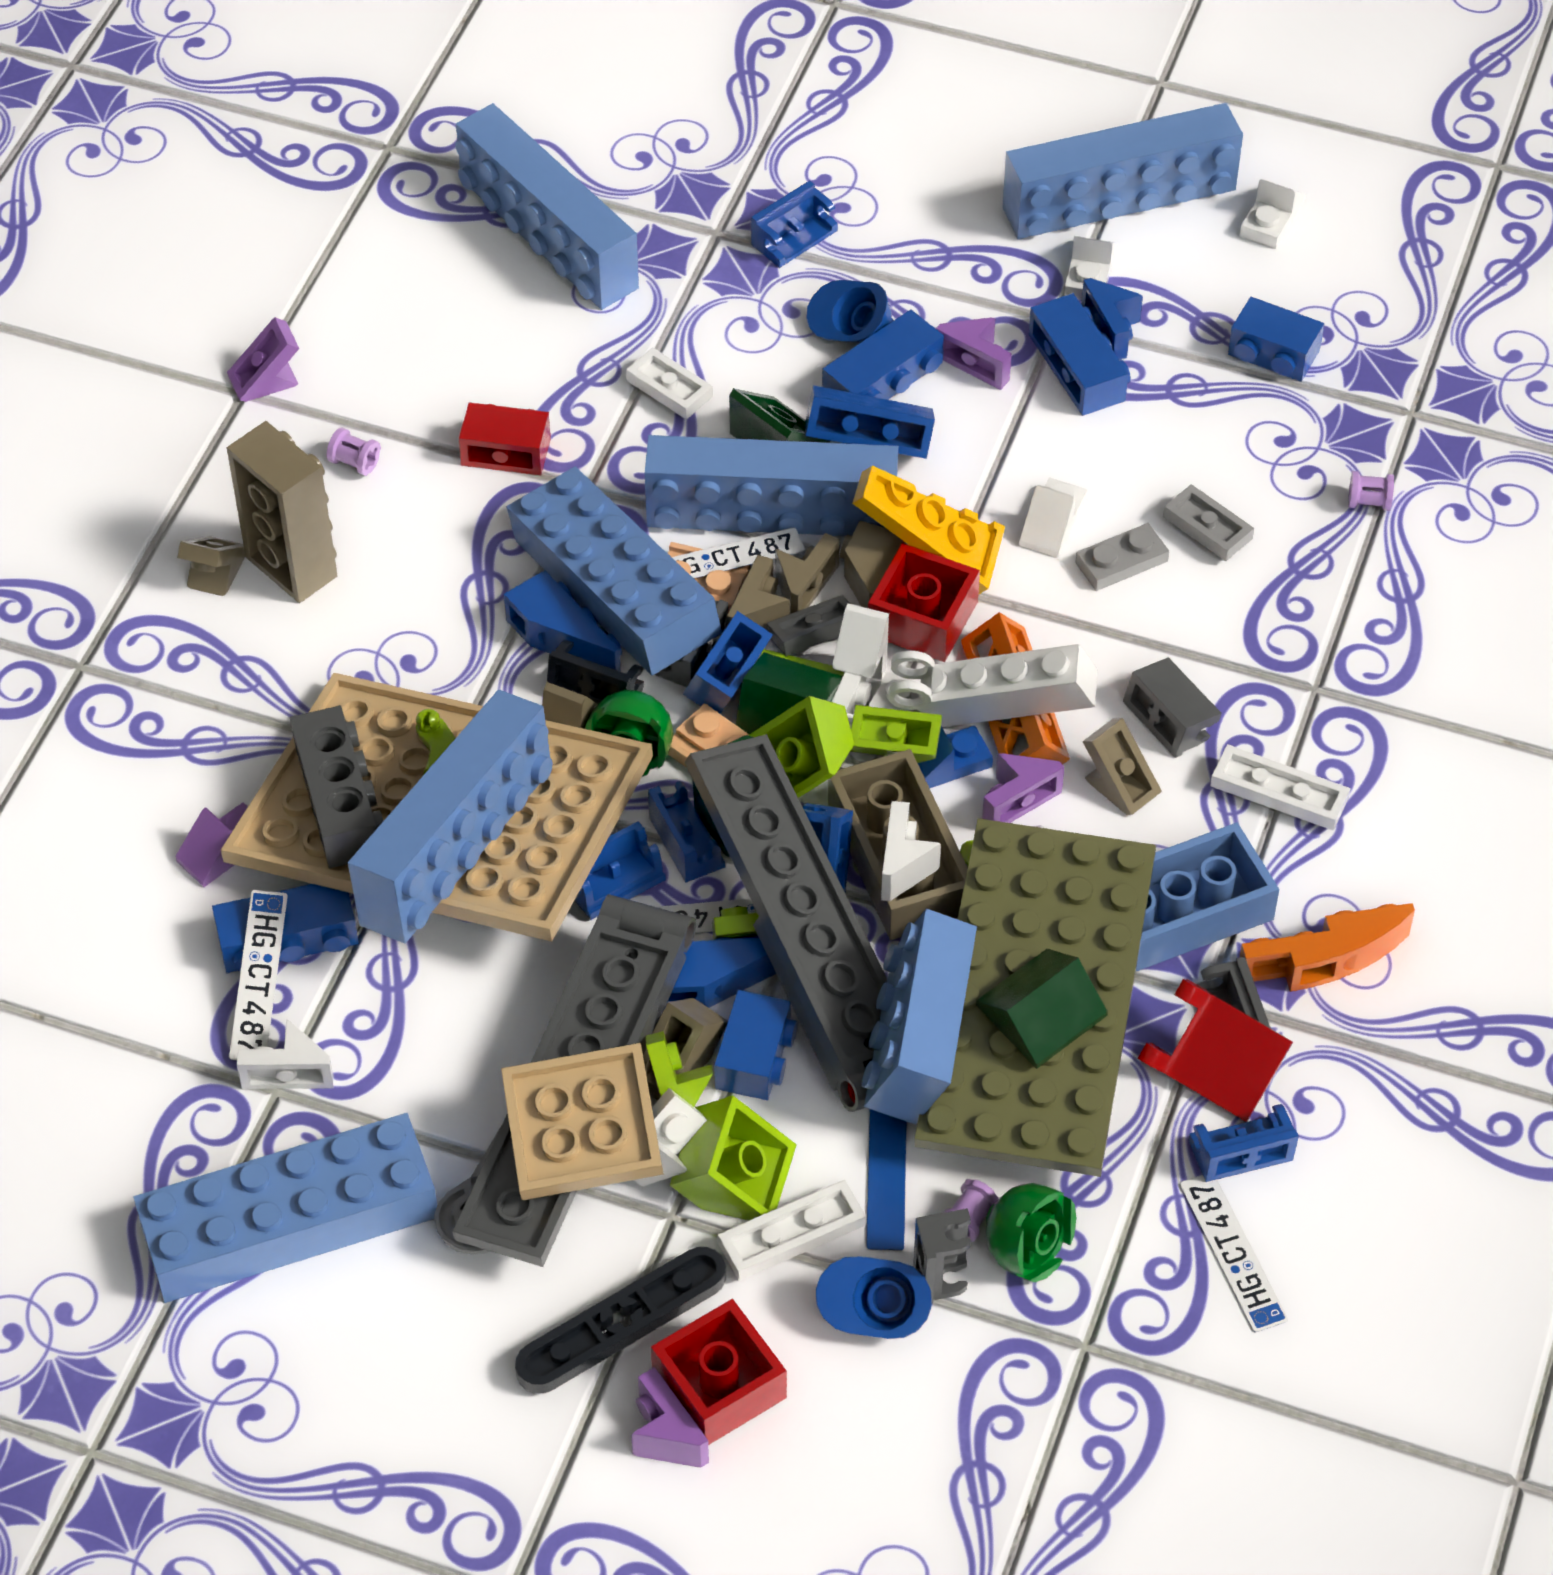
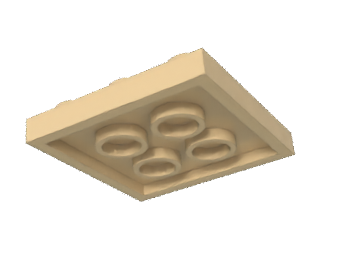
[501,1043,664,1200]

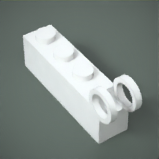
[888,644,1098,727]

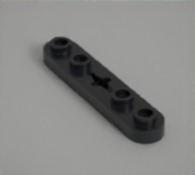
[515,1247,726,1394]

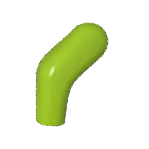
[416,709,455,775]

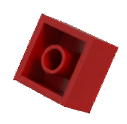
[868,543,980,662]
[651,1298,787,1445]

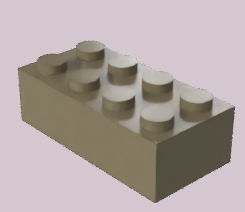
[226,421,338,604]
[828,749,968,940]

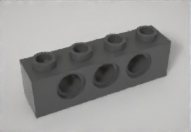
[289,705,383,869]

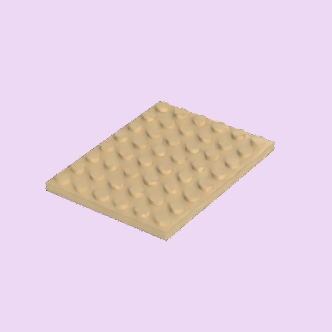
[221,673,653,942]

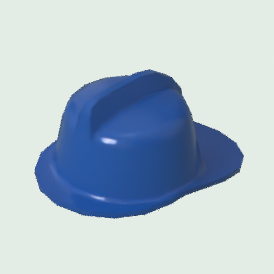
[806,280,894,344]
[816,1256,932,1339]

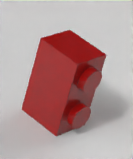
[459,402,551,476]

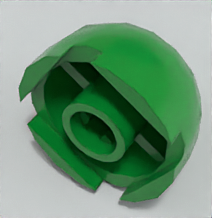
[585,690,674,777]
[986,1183,1077,1283]

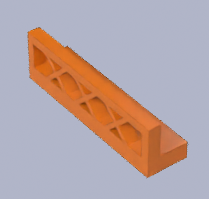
[961,612,1070,765]

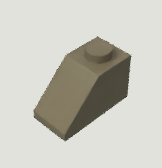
[840,521,907,608]
[643,998,728,1100]

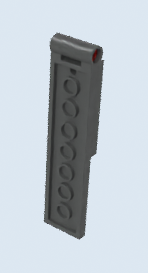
[685,734,887,1112]
[453,894,696,1267]

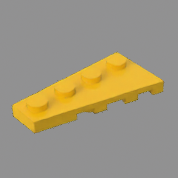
[852,465,1005,595]

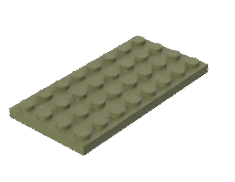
[914,818,1156,1177]

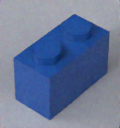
[1228,296,1325,382]
[683,611,773,714]
[714,990,798,1101]

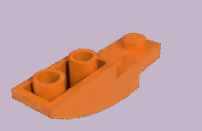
[1239,903,1415,992]

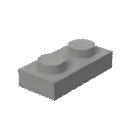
[1163,484,1254,561]
[1075,523,1169,591]

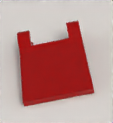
[1137,979,1293,1122]

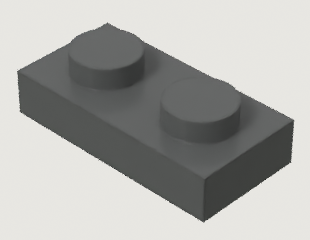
[767,595,851,656]

